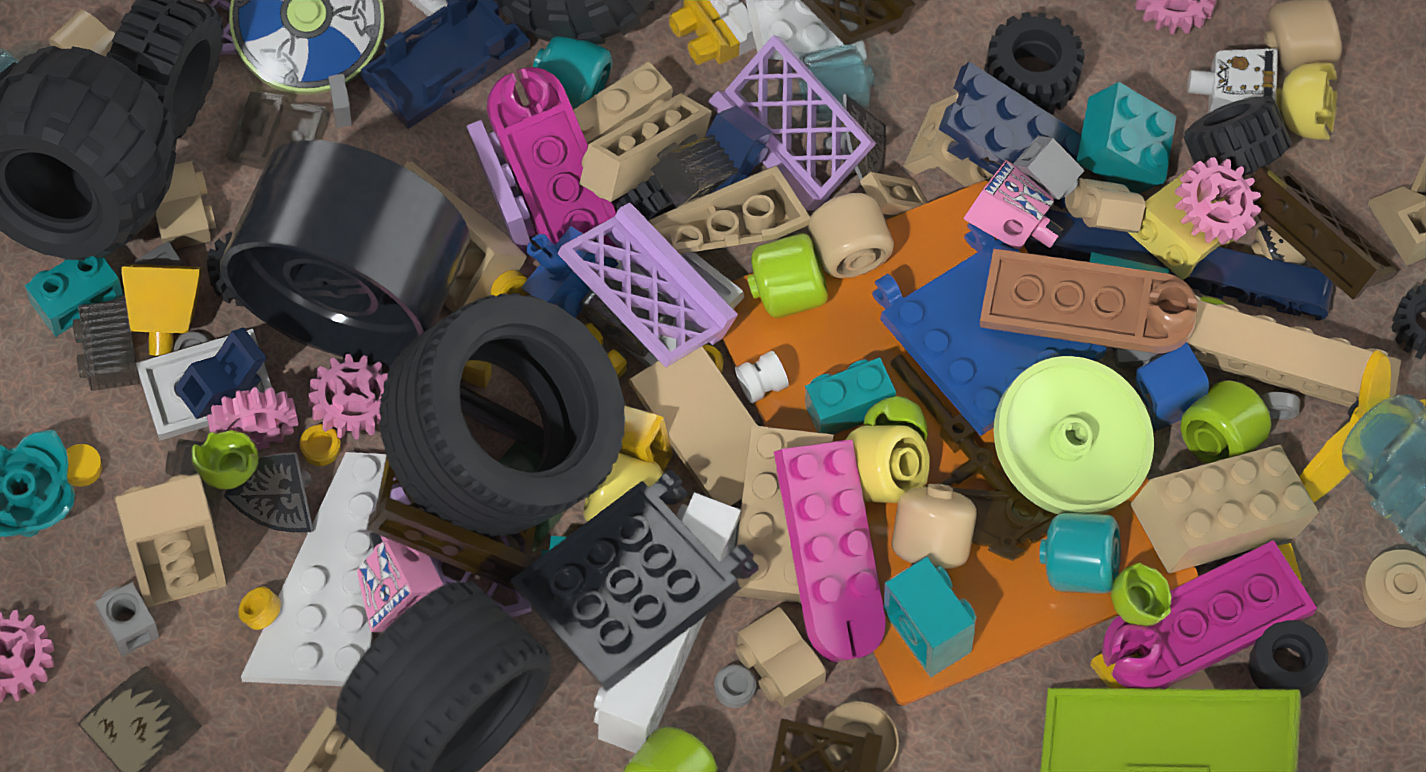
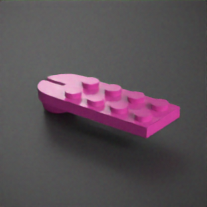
[487,67,619,248]
[774,440,886,662]
[1102,540,1317,689]

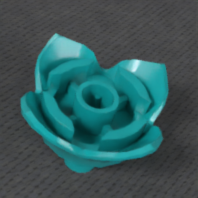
[0,430,75,537]

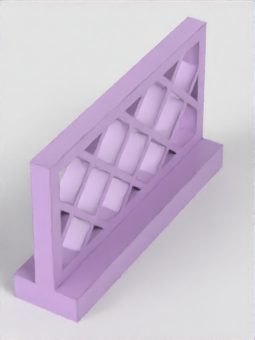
[708,35,876,211]
[557,203,738,368]

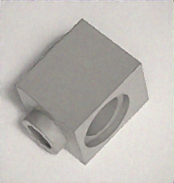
[1013,136,1085,200]
[94,582,159,657]

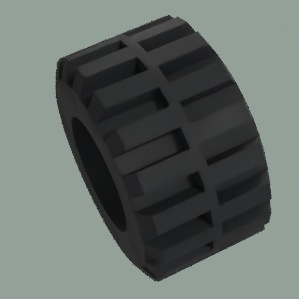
[984,12,1085,115]
[1183,96,1292,176]

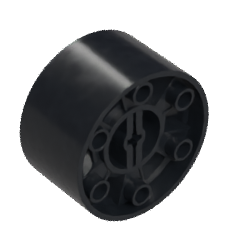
[220,140,470,365]

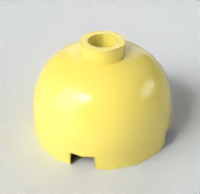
[1276,63,1337,140]

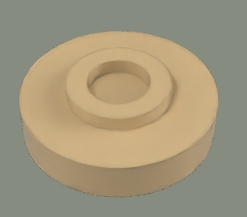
[1362,550,1426,627]
[817,702,898,772]

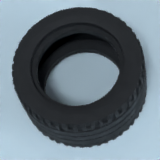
[379,293,625,537]

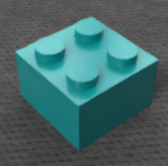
[1076,82,1177,194]
[884,557,977,678]

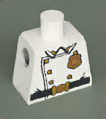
[1187,49,1277,113]

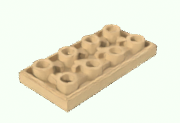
[628,346,757,507]

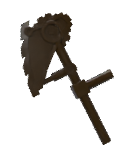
[890,354,1058,561]

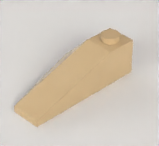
[404,161,527,313]
[648,165,810,254]

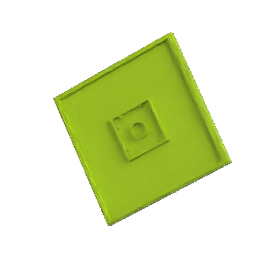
[1040,688,1301,772]

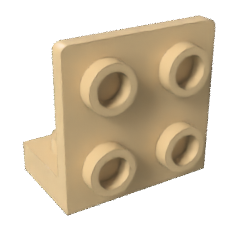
[903,94,1002,187]
[284,707,384,772]

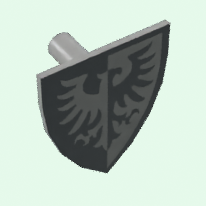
[823,94,886,181]
[223,453,313,533]

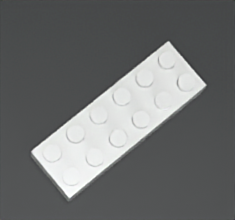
[594,493,741,753]

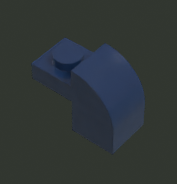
[174,327,267,419]

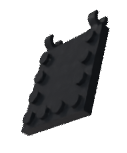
[510,470,759,692]

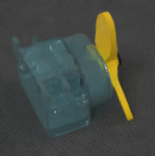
[1299,350,1426,555]

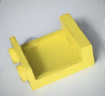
[1128,168,1234,280]

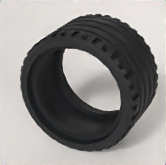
[336,581,551,772]

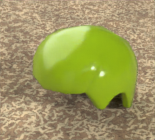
[864,396,928,442]
[192,430,259,489]
[1111,563,1172,626]

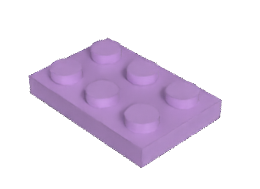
[467,120,536,254]

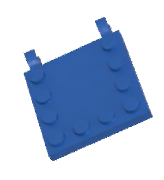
[872,223,1106,436]

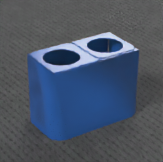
[1135,342,1209,431]

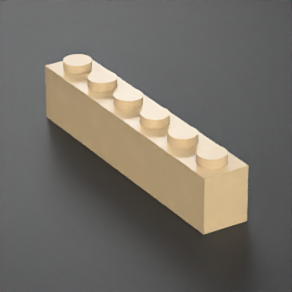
[1167,295,1401,407]

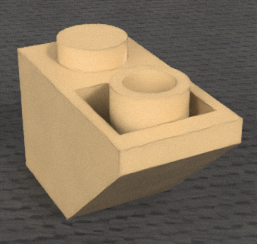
[1368,186,1426,266]

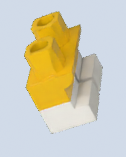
[669,0,756,65]

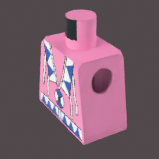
[964,160,1063,249]
[357,532,443,632]

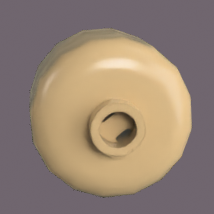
[1264,0,1342,73]
[808,193,894,278]
[892,484,977,569]

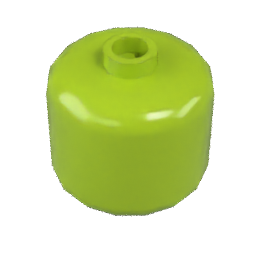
[747,233,828,318]
[1180,380,1272,464]
[623,726,717,772]

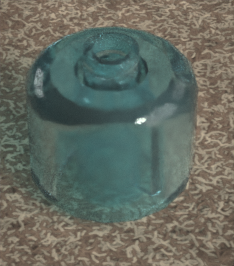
[798,44,874,124]

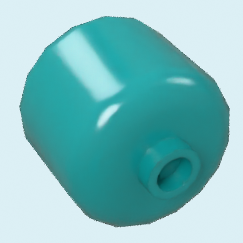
[533,37,613,110]
[1040,513,1121,594]

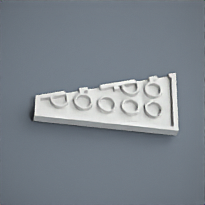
[241,452,386,686]

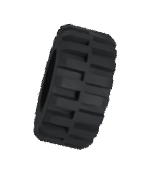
[106,0,224,140]

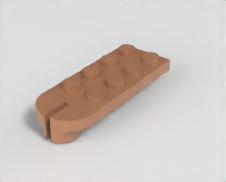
[980,249,1197,353]

